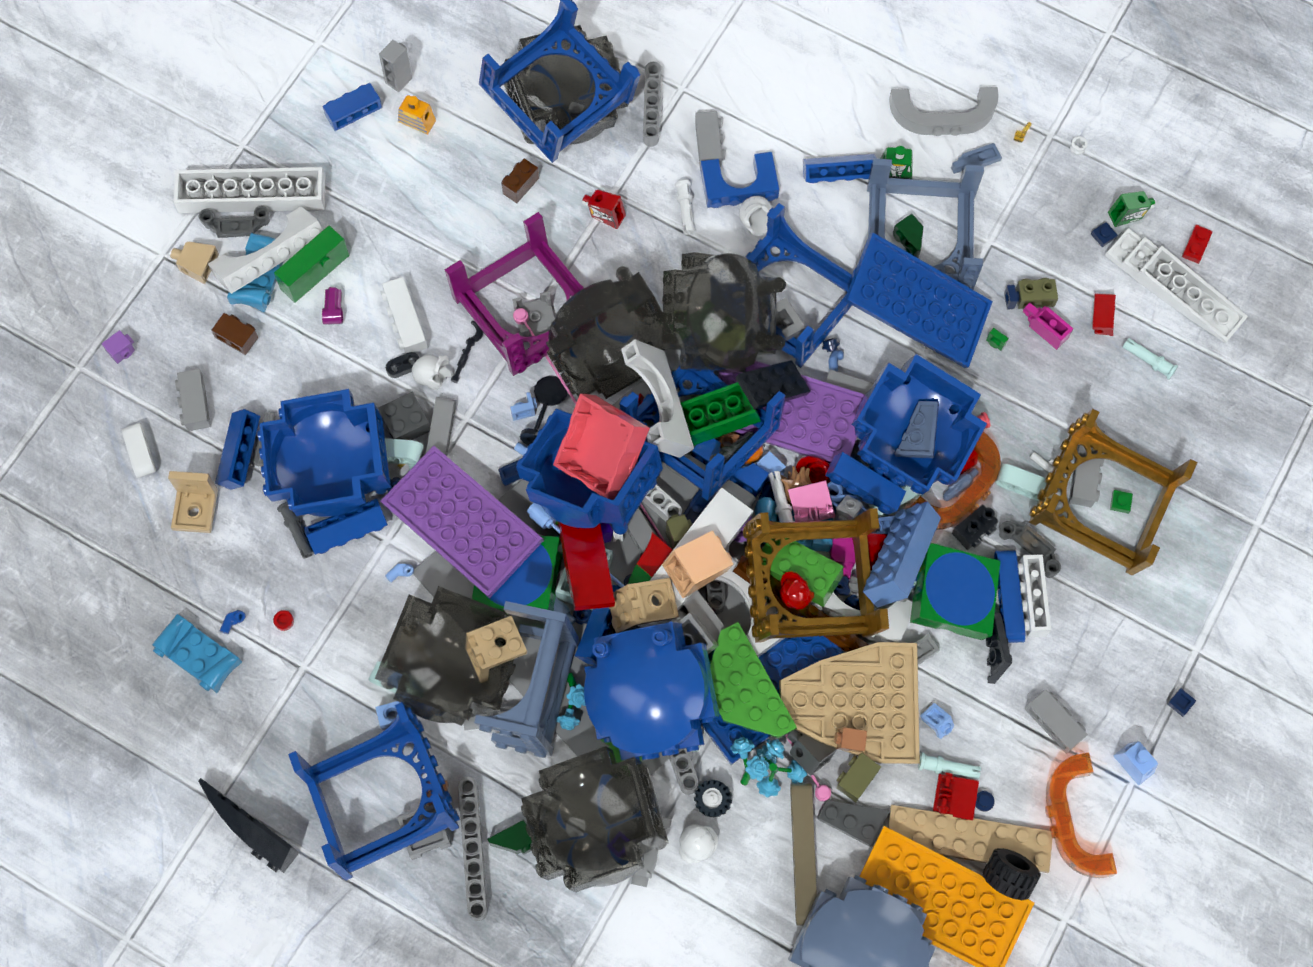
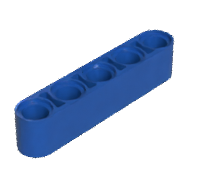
[994,550,1026,643]

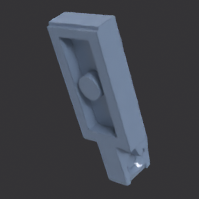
[951,143,1002,174]

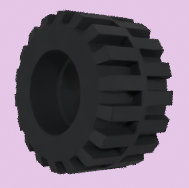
[982,848,1041,900]

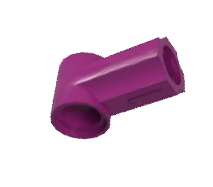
[322,287,343,325]

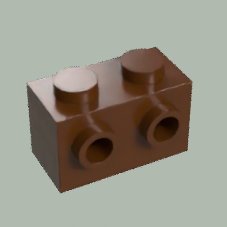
[501,158,539,204]
[211,313,258,355]

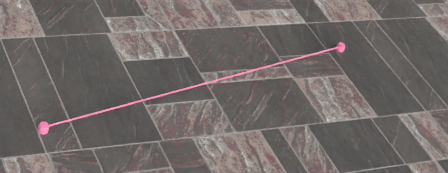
[513,308,831,802]

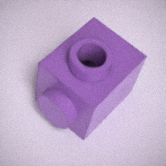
[101,330,135,364]

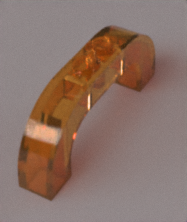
[911,432,1001,530]
[1045,752,1117,878]

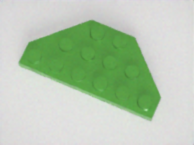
[710,622,797,738]

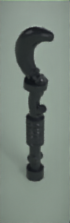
[451,321,484,383]

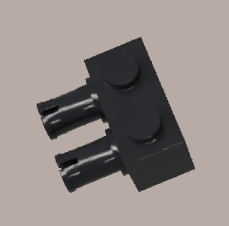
[952,504,999,550]

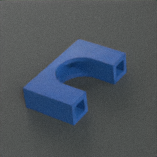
[700,152,779,208]

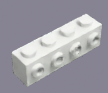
[380,277,427,353]
[1018,555,1051,637]

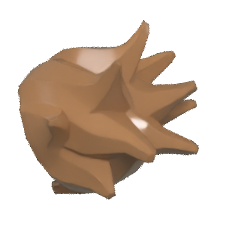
[781,466,812,509]

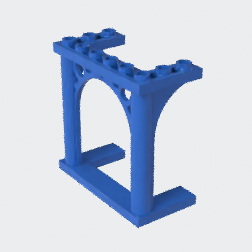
[479,0,641,163]
[710,203,857,368]
[619,332,785,501]
[288,702,460,881]

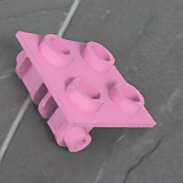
[788,480,835,522]

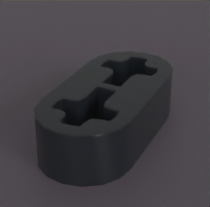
[385,352,419,378]

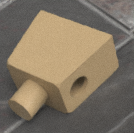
[170,242,219,284]

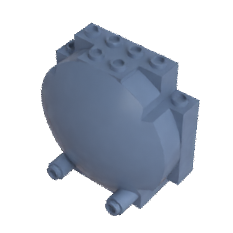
[788,875,936,967]

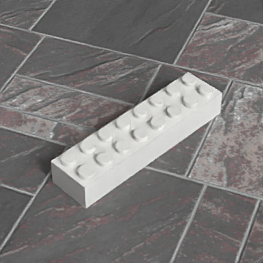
[174,167,325,213]

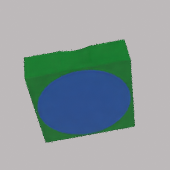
[471,535,563,615]
[910,543,1000,640]

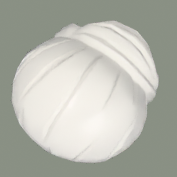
[739,196,772,236]
[412,355,452,390]
[679,824,718,864]

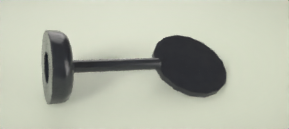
[520,376,567,445]

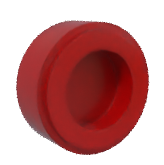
[273,610,294,631]

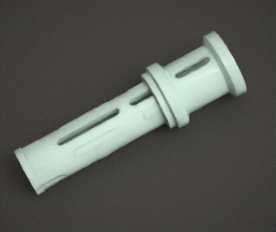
[1122,338,1178,380]
[918,752,981,779]

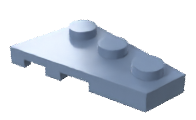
[895,401,939,458]

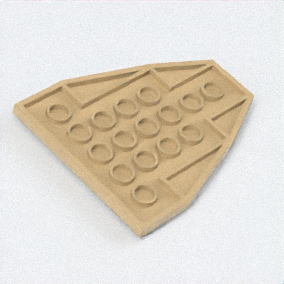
[779,642,920,764]

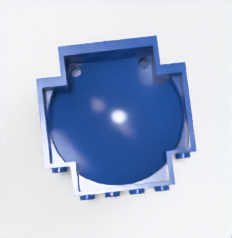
[851,354,987,495]
[257,389,391,517]
[516,409,663,535]
[584,622,719,763]

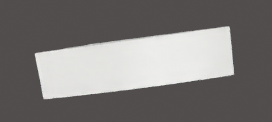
[1105,228,1248,343]
[638,488,753,628]

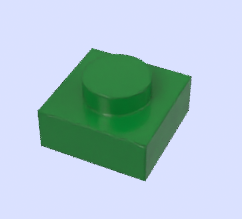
[986,328,1009,351]
[1110,490,1133,514]

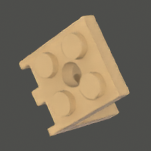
[168,471,218,533]
[608,578,679,633]
[465,616,527,683]

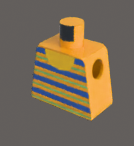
[398,95,436,135]

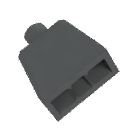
[787,730,837,776]

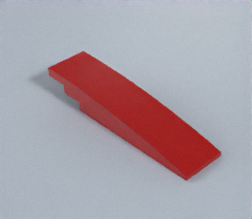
[558,522,615,611]

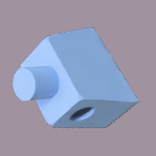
[1113,741,1158,786]

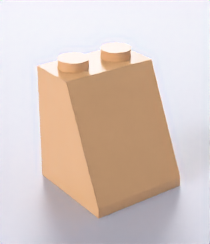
[662,530,734,598]

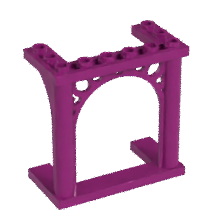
[444,212,606,376]

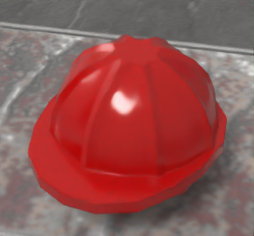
[796,456,831,484]
[780,571,814,610]

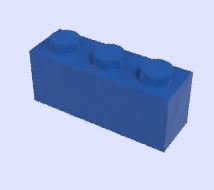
[322,83,382,131]

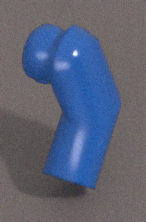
[219,610,246,635]

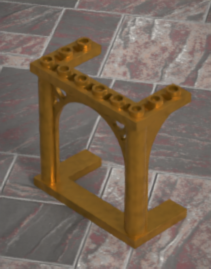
[1029,409,1198,575]
[743,508,889,643]

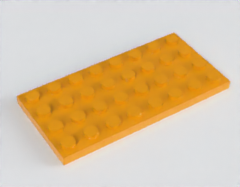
[859,826,1035,967]

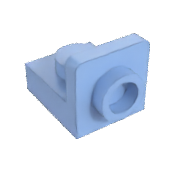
[510,392,537,421]
[920,703,954,739]

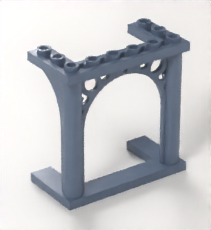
[867,158,984,290]
[474,601,580,758]

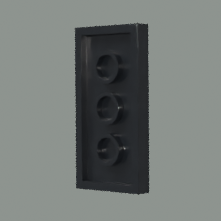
[735,360,811,410]

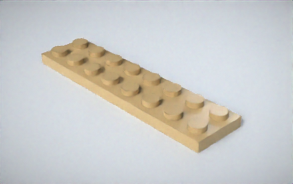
[888,805,1053,873]

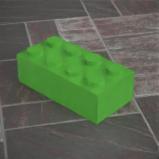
[761,538,843,607]

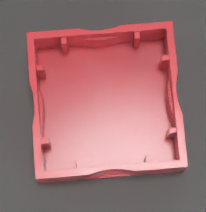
[553,394,650,500]

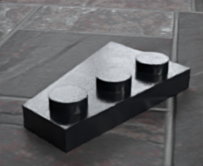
[986,612,1012,684]

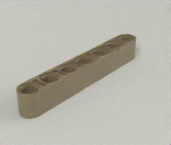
[790,783,817,926]

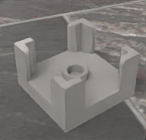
[512,291,556,337]
[767,298,806,352]
[397,805,451,860]

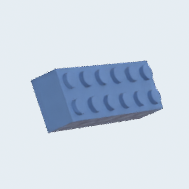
[863,501,941,608]

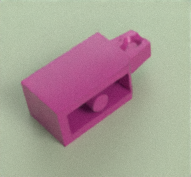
[1023,303,1073,350]
[830,538,855,580]

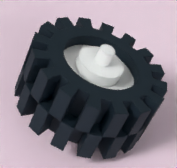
[694,780,732,817]

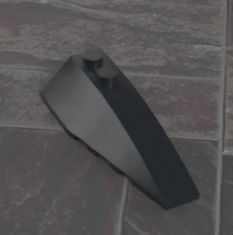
[198,778,299,873]

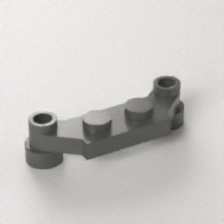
[198,206,270,238]
[999,521,1061,578]

